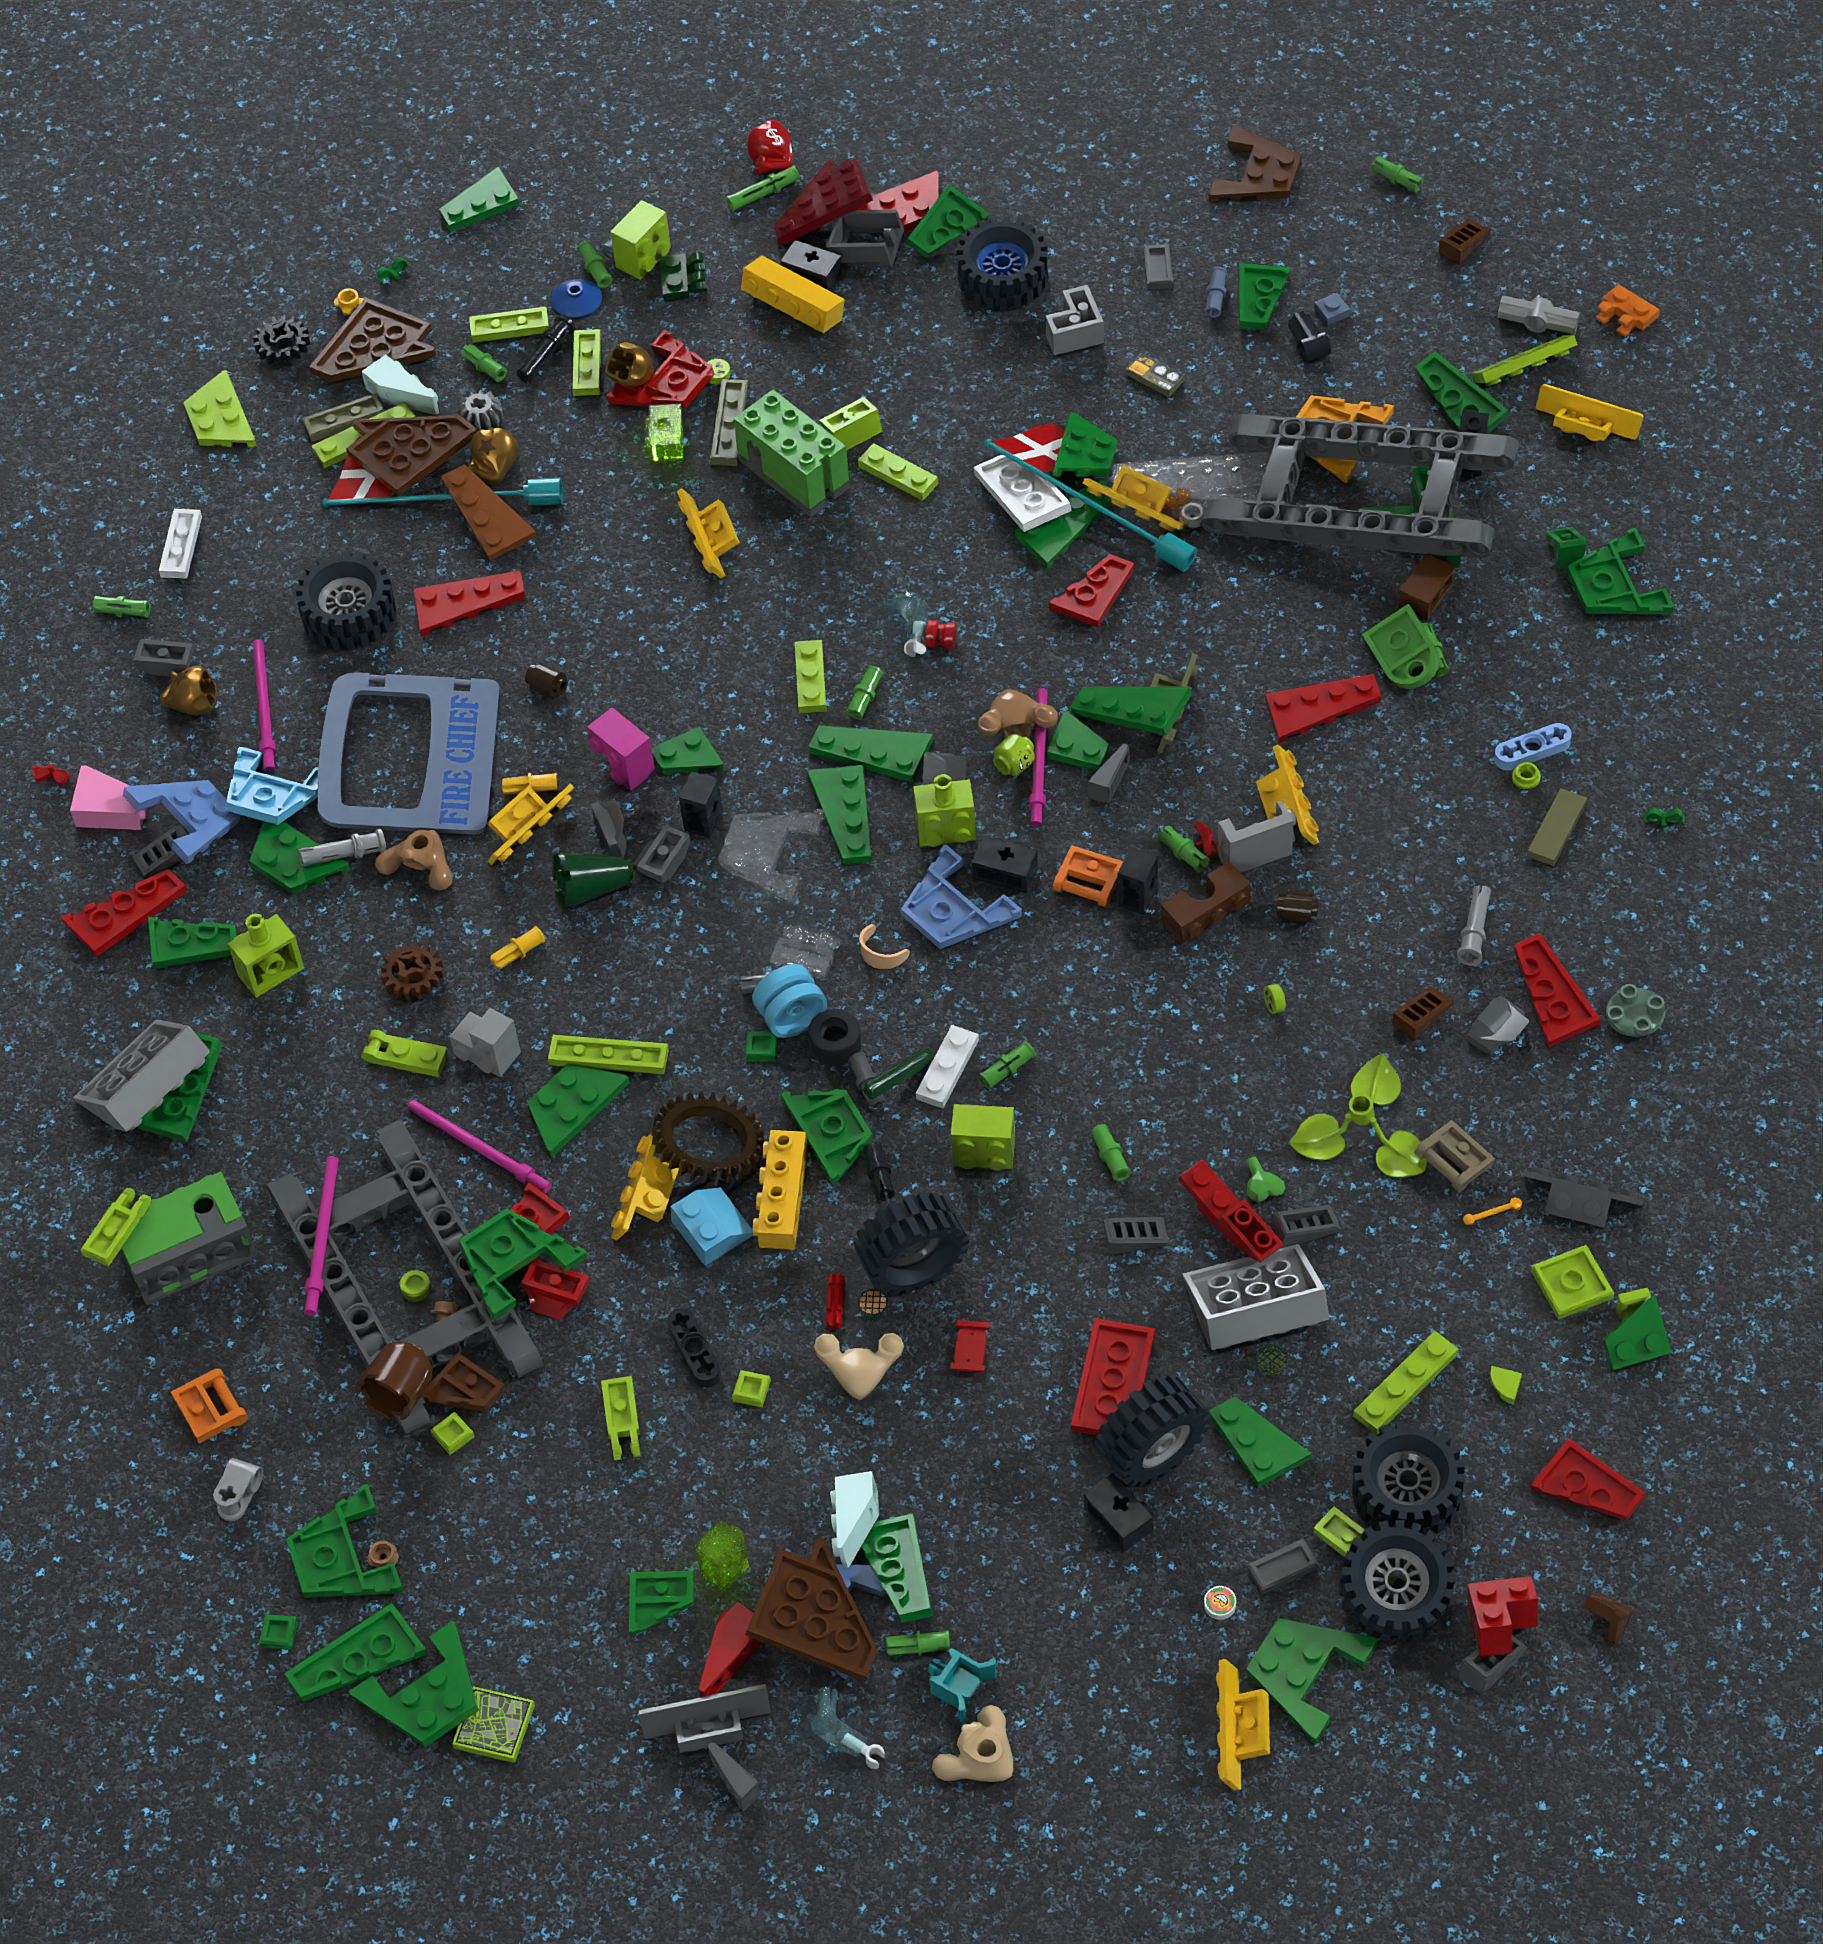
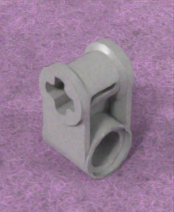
[213,1458,263,1521]

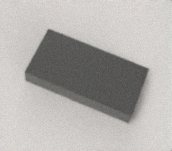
[1143,244,1173,290]
[1247,1538,1319,1595]

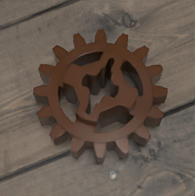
[380,942,444,1001]

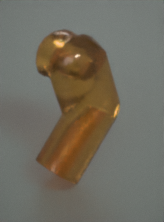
[1164,488,1191,509]

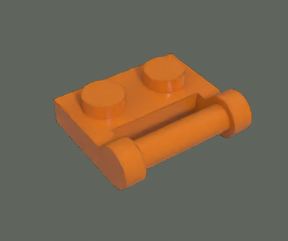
[1052,845,1124,908]
[171,1369,248,1444]

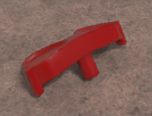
[32,764,70,786]

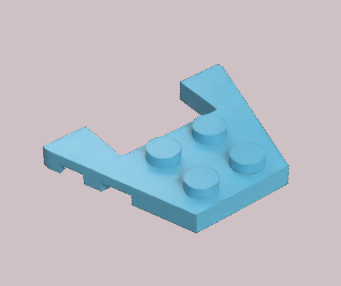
[226,747,318,825]

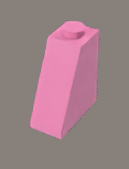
[70,766,149,830]

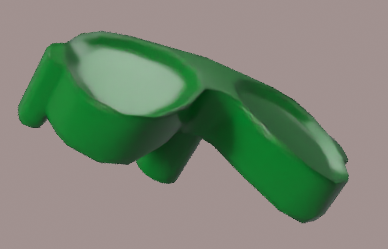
[376,257,410,284]
[1644,807,1685,828]

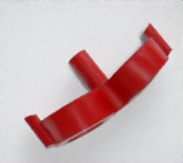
[1193,821,1218,859]

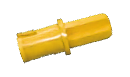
[502,773,558,795]
[490,926,545,969]

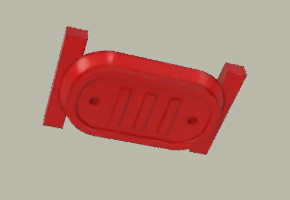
[950,1320,990,1373]

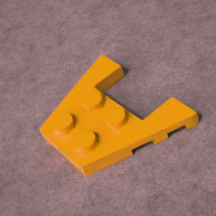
[1296,395,1394,483]

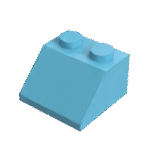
[671,1187,753,1266]

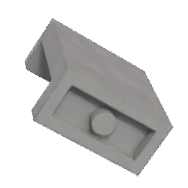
[1218,801,1296,873]

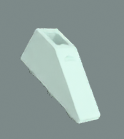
[362,354,439,415]
[830,1471,879,1569]

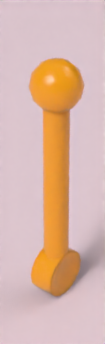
[1463,1198,1522,1226]

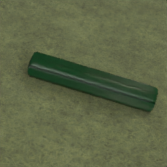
[863,1048,934,1099]

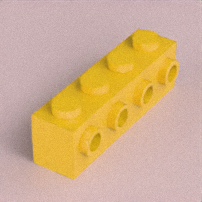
[741,255,845,333]
[753,1130,808,1250]

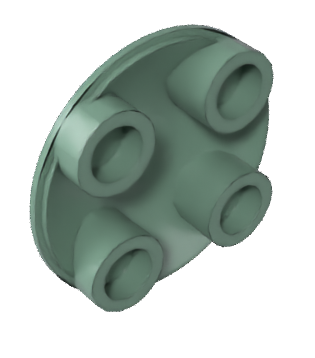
[1606,984,1665,1037]

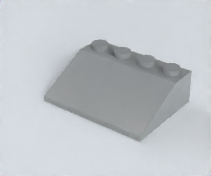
[73,1019,211,1132]
[1183,1244,1329,1350]

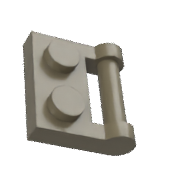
[1414,1120,1495,1193]

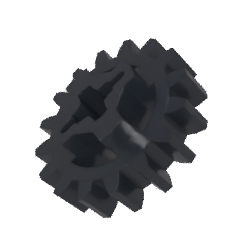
[253,315,311,365]

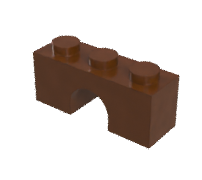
[1161,862,1251,943]

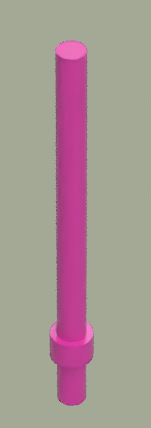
[253,639,276,773]
[1028,688,1048,828]
[407,1100,552,1193]
[304,1156,339,1316]

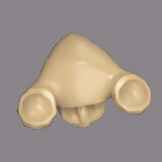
[813,1333,904,1400]
[932,1705,1013,1782]

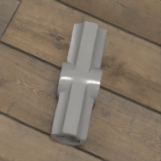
[1497,296,1580,334]

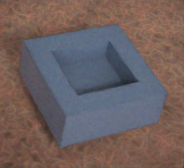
[1314,293,1350,326]

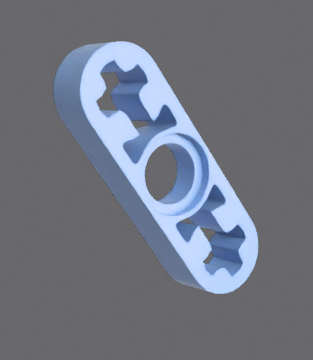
[1494,723,1571,770]

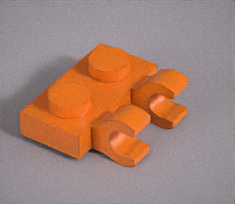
[1596,284,1660,337]

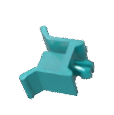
[927,1648,997,1724]

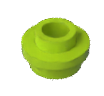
[1512,762,1541,789]

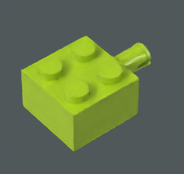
[913,774,976,847]
[228,914,304,998]

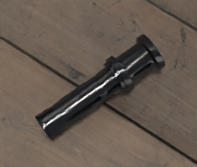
[517,315,576,383]

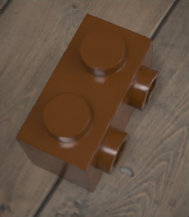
[1397,554,1455,620]

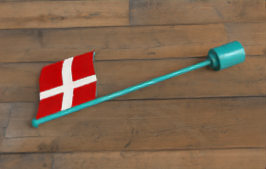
[984,423,1198,572]
[322,437,564,508]

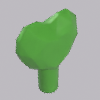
[1246,1157,1285,1203]

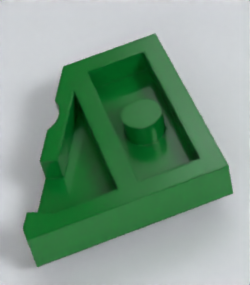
[1602,1295,1672,1370]

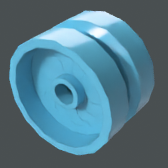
[752,964,827,1038]

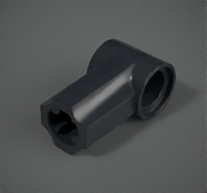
[1288,311,1331,362]

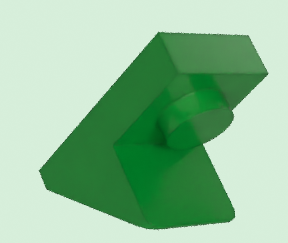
[1546,527,1587,569]

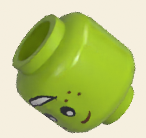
[993,734,1035,776]

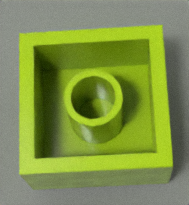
[611,200,671,280]
[951,1104,1015,1171]

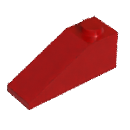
[699,1601,763,1697]

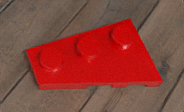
[511,1182,570,1235]
[1530,1438,1646,1521]

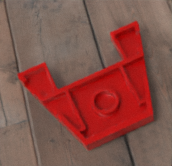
[606,330,715,409]

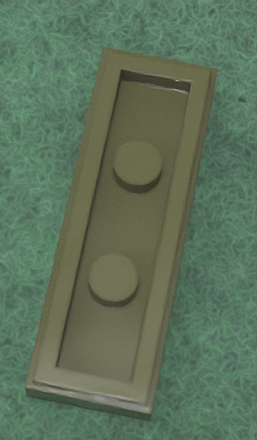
[302,393,384,442]
[1527,788,1587,866]

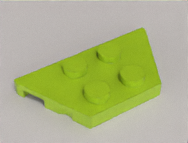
[183,370,257,447]

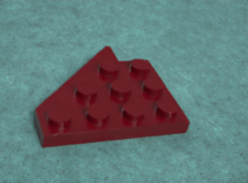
[774,158,873,246]

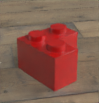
[1467,1576,1538,1657]

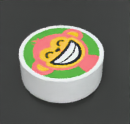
[1204,1586,1236,1620]

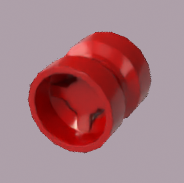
[925,620,957,649]

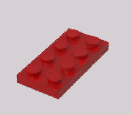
[1071,1318,1155,1435]

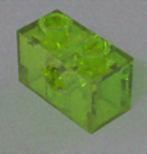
[644,404,683,463]
[695,1520,749,1593]

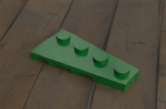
[1415,351,1509,433]
[1015,479,1114,570]
[1070,687,1192,736]
[808,726,933,783]
[807,765,872,865]
[284,1603,427,1702]

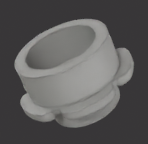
[1179,503,1204,528]

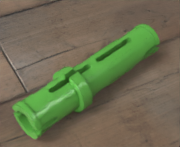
[726,165,800,212]

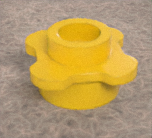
[334,289,364,315]

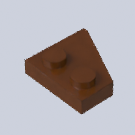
[422,1352,506,1412]

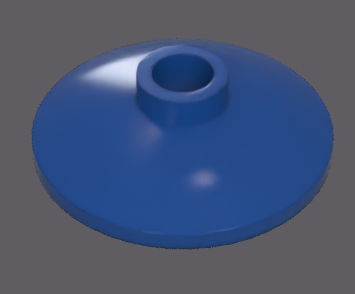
[551,279,602,319]

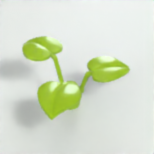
[1290,1054,1427,1178]

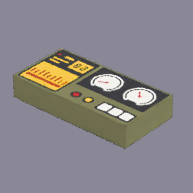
[1126,353,1184,397]

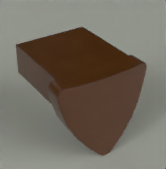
[1583,1592,1633,1644]

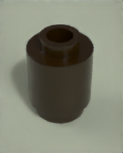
[525,663,568,698]
[1277,891,1319,922]

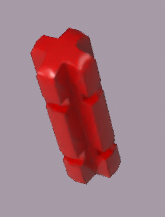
[825,1273,845,1330]

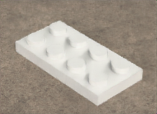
[974,455,1071,532]

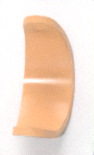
[859,924,910,969]

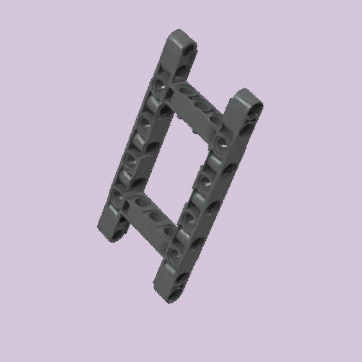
[1201,414,1519,558]
[266,1119,544,1435]

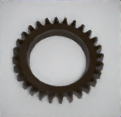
[651,1091,765,1185]

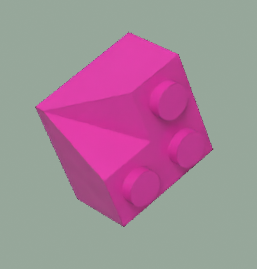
[587,708,655,791]

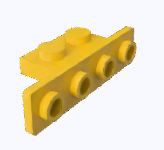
[1536,384,1643,441]
[1082,465,1184,532]
[677,488,740,579]
[1256,744,1319,845]
[487,783,574,865]
[611,1134,679,1241]
[1216,1659,1270,1791]

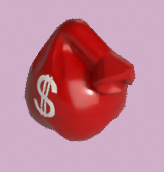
[747,120,793,175]

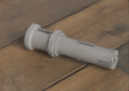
[298,829,386,867]
[1457,885,1491,966]

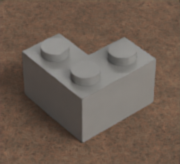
[1045,285,1104,355]
[449,1008,521,1077]

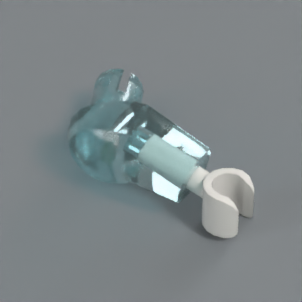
[883,591,929,657]
[810,1687,885,1769]

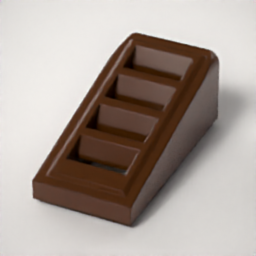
[1439,219,1490,264]
[1392,986,1453,1041]

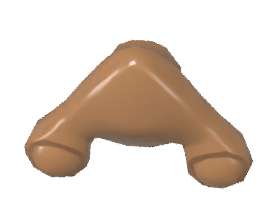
[977,689,1058,738]
[375,829,453,891]

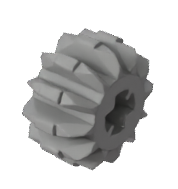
[457,390,503,431]

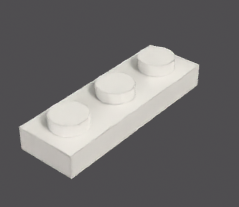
[159,509,202,579]
[916,1025,979,1109]

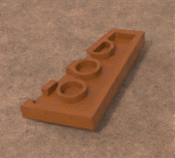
[441,464,537,561]

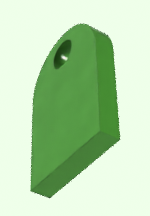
[1362,604,1440,689]

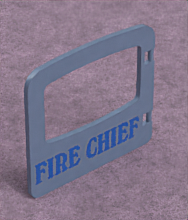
[318,672,500,835]

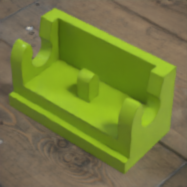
[819,397,882,451]

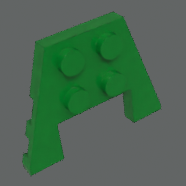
[1567,528,1674,615]
[459,1208,587,1321]
[286,1484,403,1598]
[1246,1618,1378,1745]
[348,1621,479,1747]

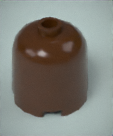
[355,1341,432,1420]

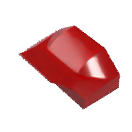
[521,1259,590,1321]

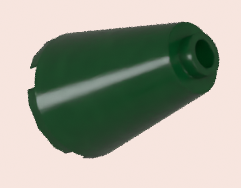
[552,852,633,908]

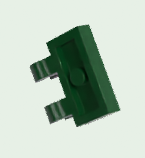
[660,252,707,301]

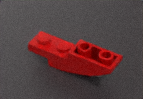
[1178,1159,1284,1263]

